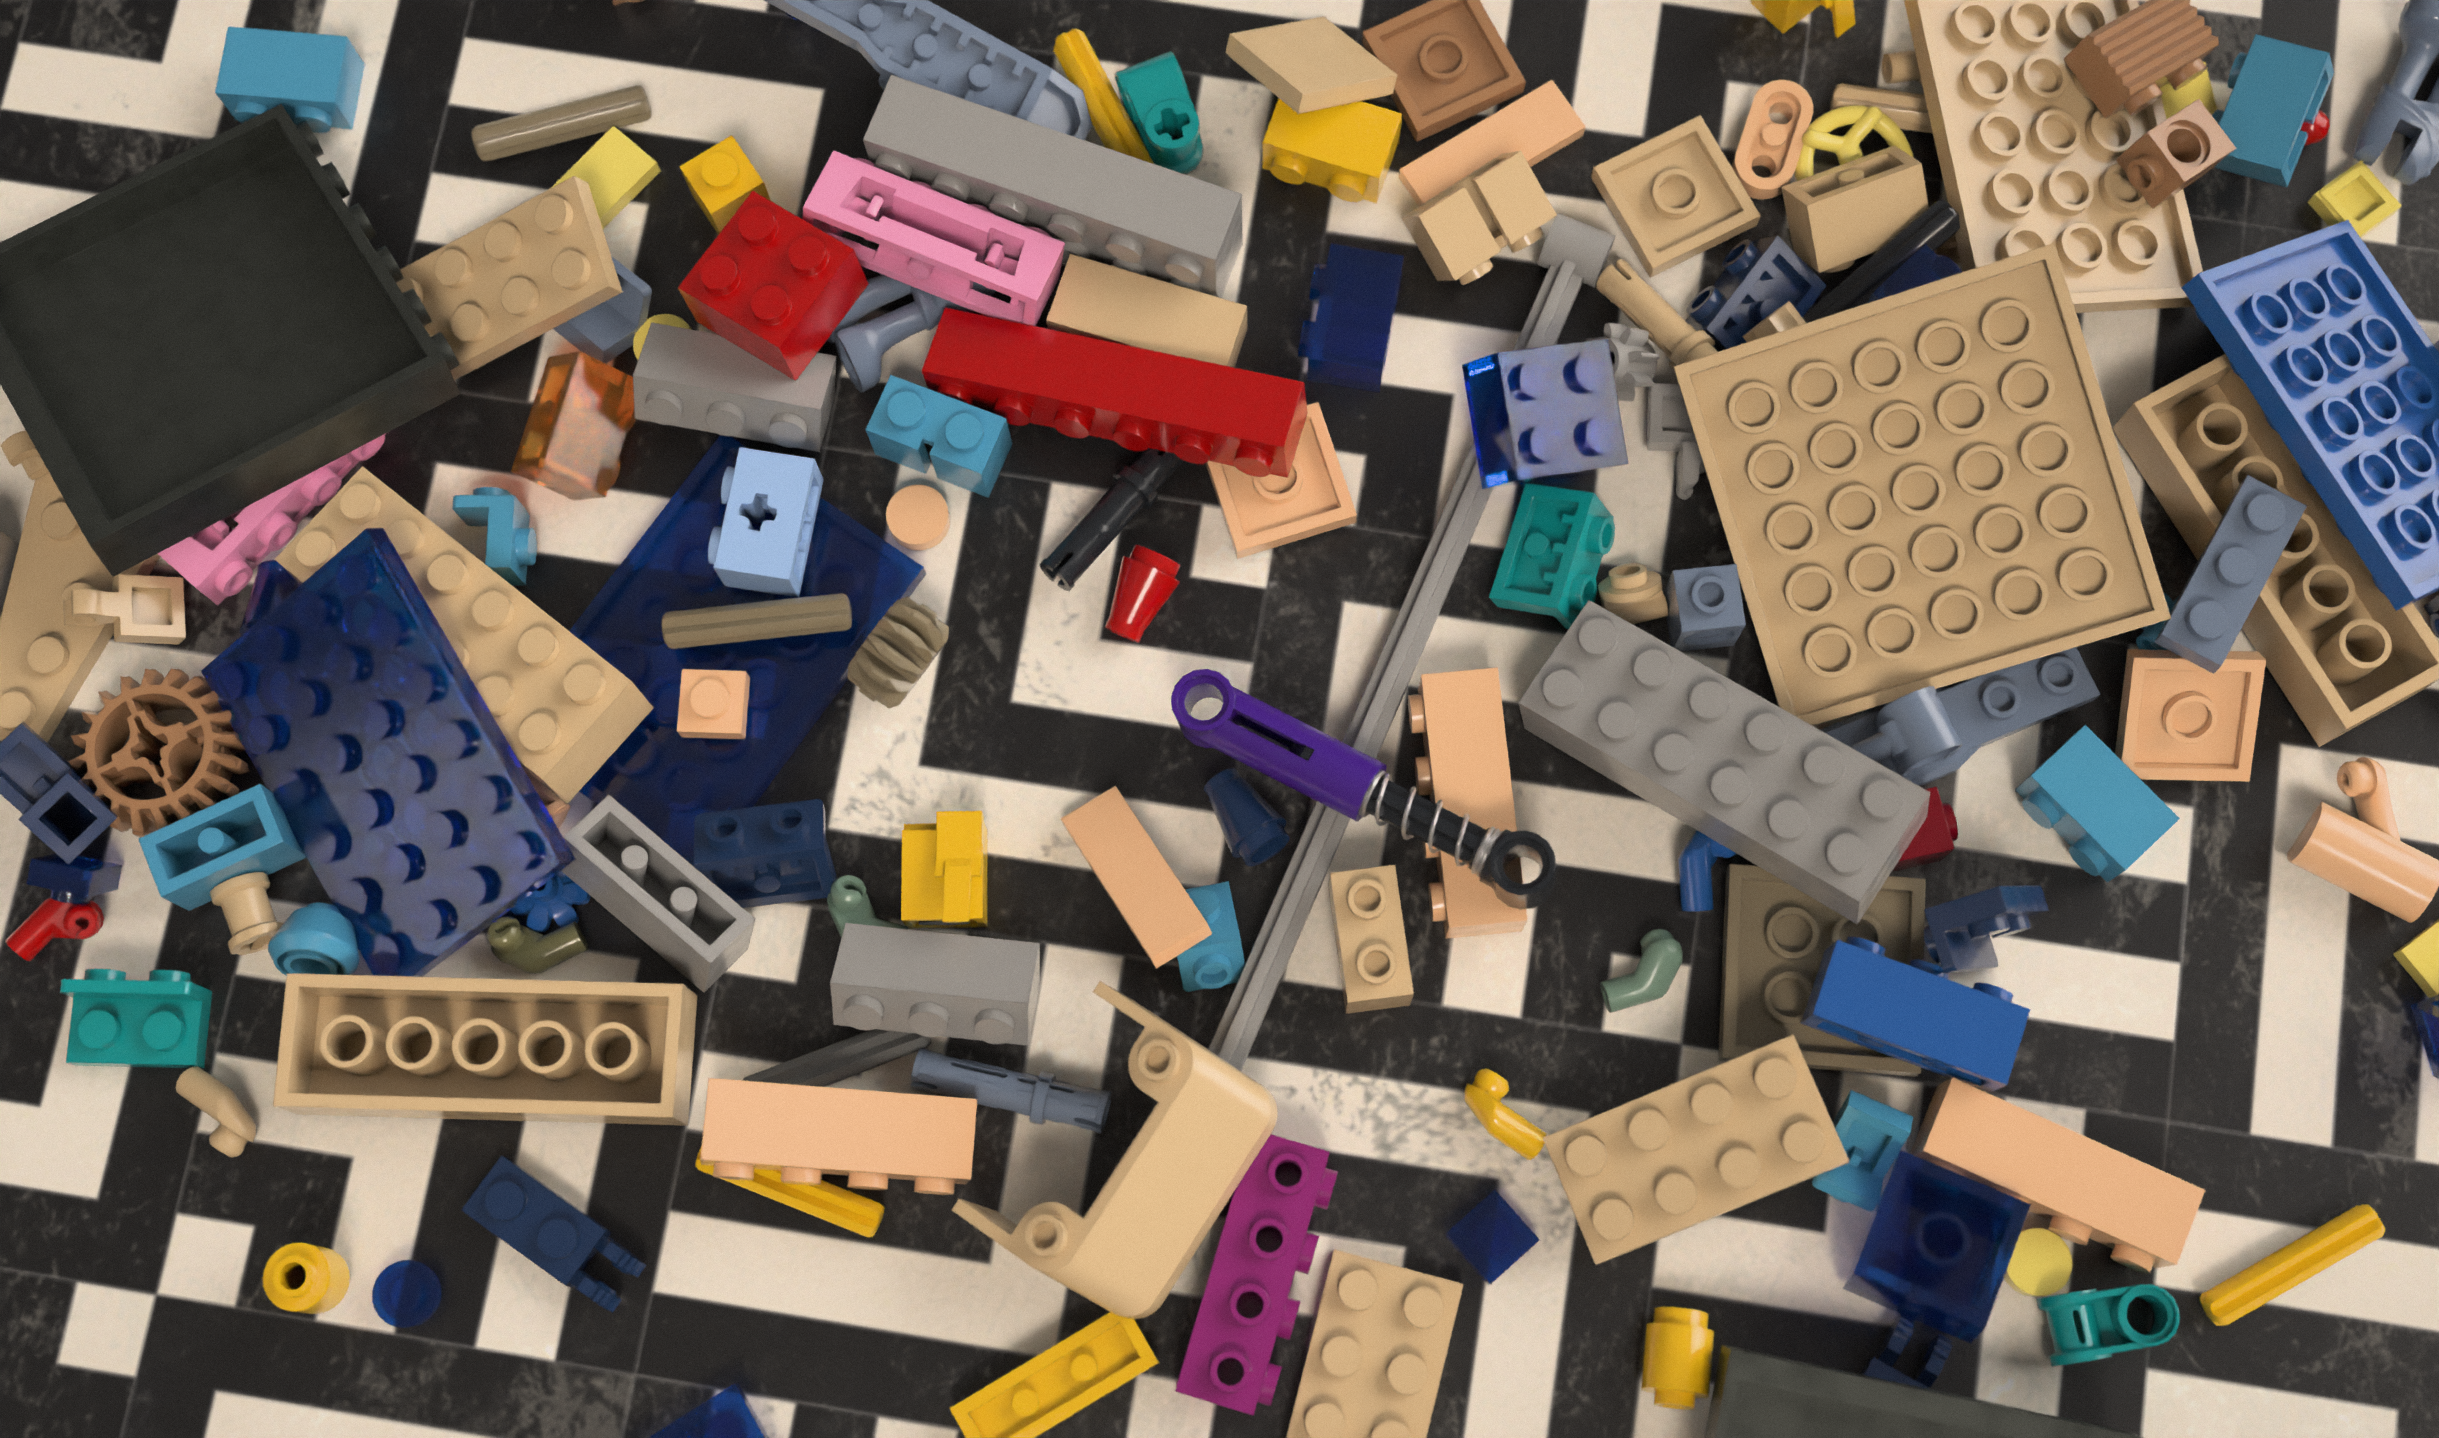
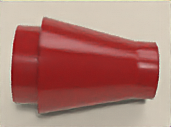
[1104,545,1181,643]

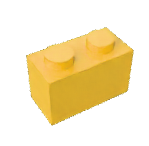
[1262,98,1402,204]

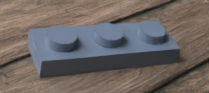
[2154,475,2307,674]

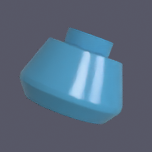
[268,902,360,976]

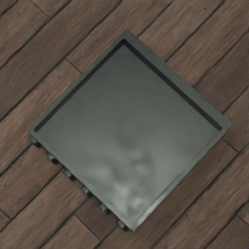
[0,104,461,577]

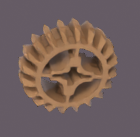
[69,668,252,838]

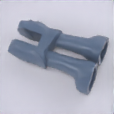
[2353,0,2439,186]
[827,275,997,392]

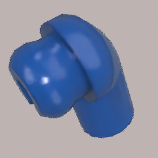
[1678,830,1736,911]

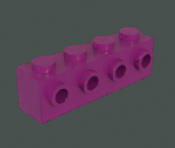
[1175,1134,1338,1416]

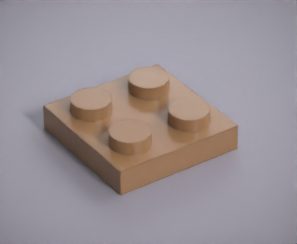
[1362,0,1526,142]

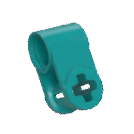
[1114,51,1204,175]
[2036,1284,2180,1367]

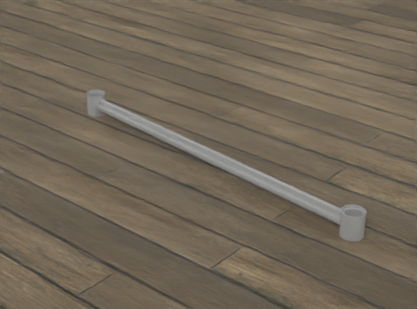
[1208,213,1616,1071]

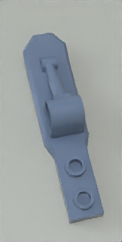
[764,0,1092,140]
[1820,647,2100,787]

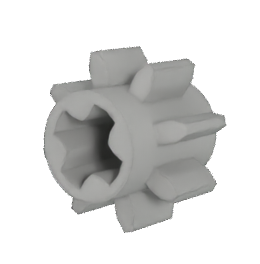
[1580,323,1660,402]

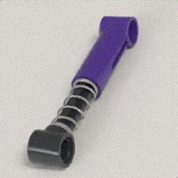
[1171,669,1556,910]

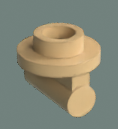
[1598,563,1668,624]

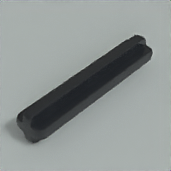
[1803,199,1960,323]

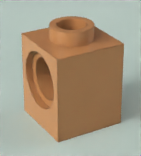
[2116,99,2236,209]

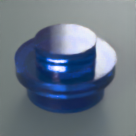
[372,1260,441,1328]

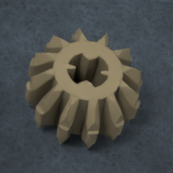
[848,597,949,708]

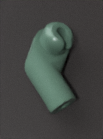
[827,875,908,938]
[1600,929,1683,1013]

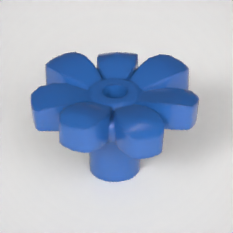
[508,850,591,933]

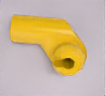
[1464,1068,1547,1160]

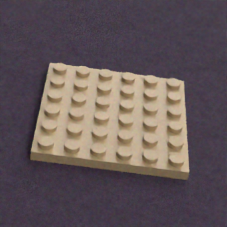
[1673,243,2171,725]

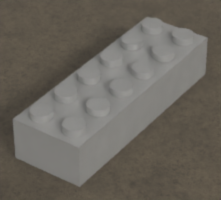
[863,75,1243,298]
[1518,600,1930,924]

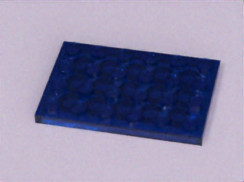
[570,435,926,866]
[201,528,576,977]

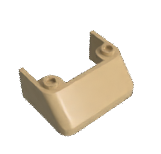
[952,981,1278,1319]

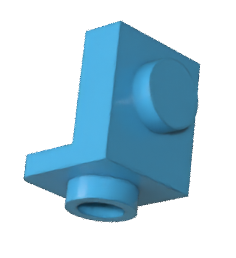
[452,487,537,586]
[1177,881,1245,992]
[1812,1090,1913,1211]

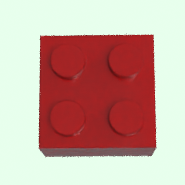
[678,191,869,381]

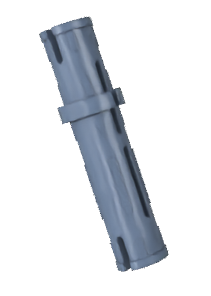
[910,1048,1112,1134]

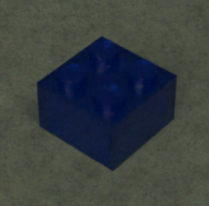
[1462,339,1629,489]
[1843,1150,2031,1344]

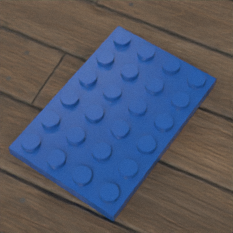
[2181,220,2439,611]

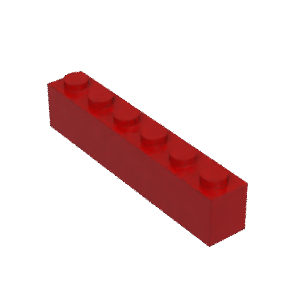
[922,308,1308,478]

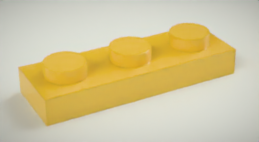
[950,1312,1159,1438]

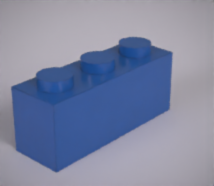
[1801,937,2030,1093]

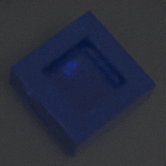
[27,853,122,904]
[1444,1190,1540,1286]

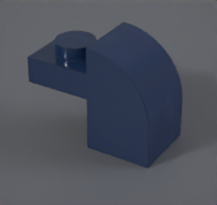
[0,721,118,864]

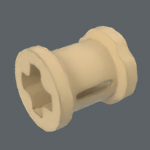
[210,872,283,955]

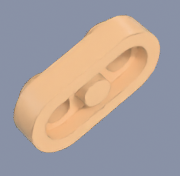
[1732,80,1813,200]

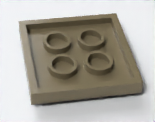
[1718,864,1926,1077]

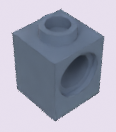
[1663,564,1746,651]

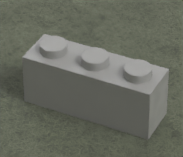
[633,322,836,452]
[560,795,755,992]
[830,923,1040,1046]

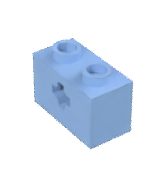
[708,447,824,598]

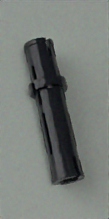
[1040,448,1185,591]

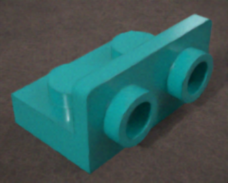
[1489,483,1615,629]
[60,969,212,1068]

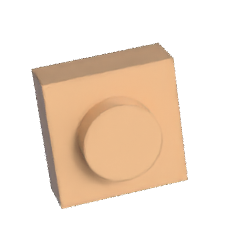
[677,669,750,739]

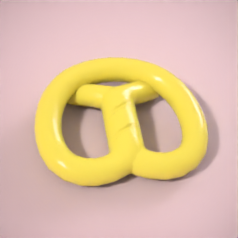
[1795,105,1913,181]

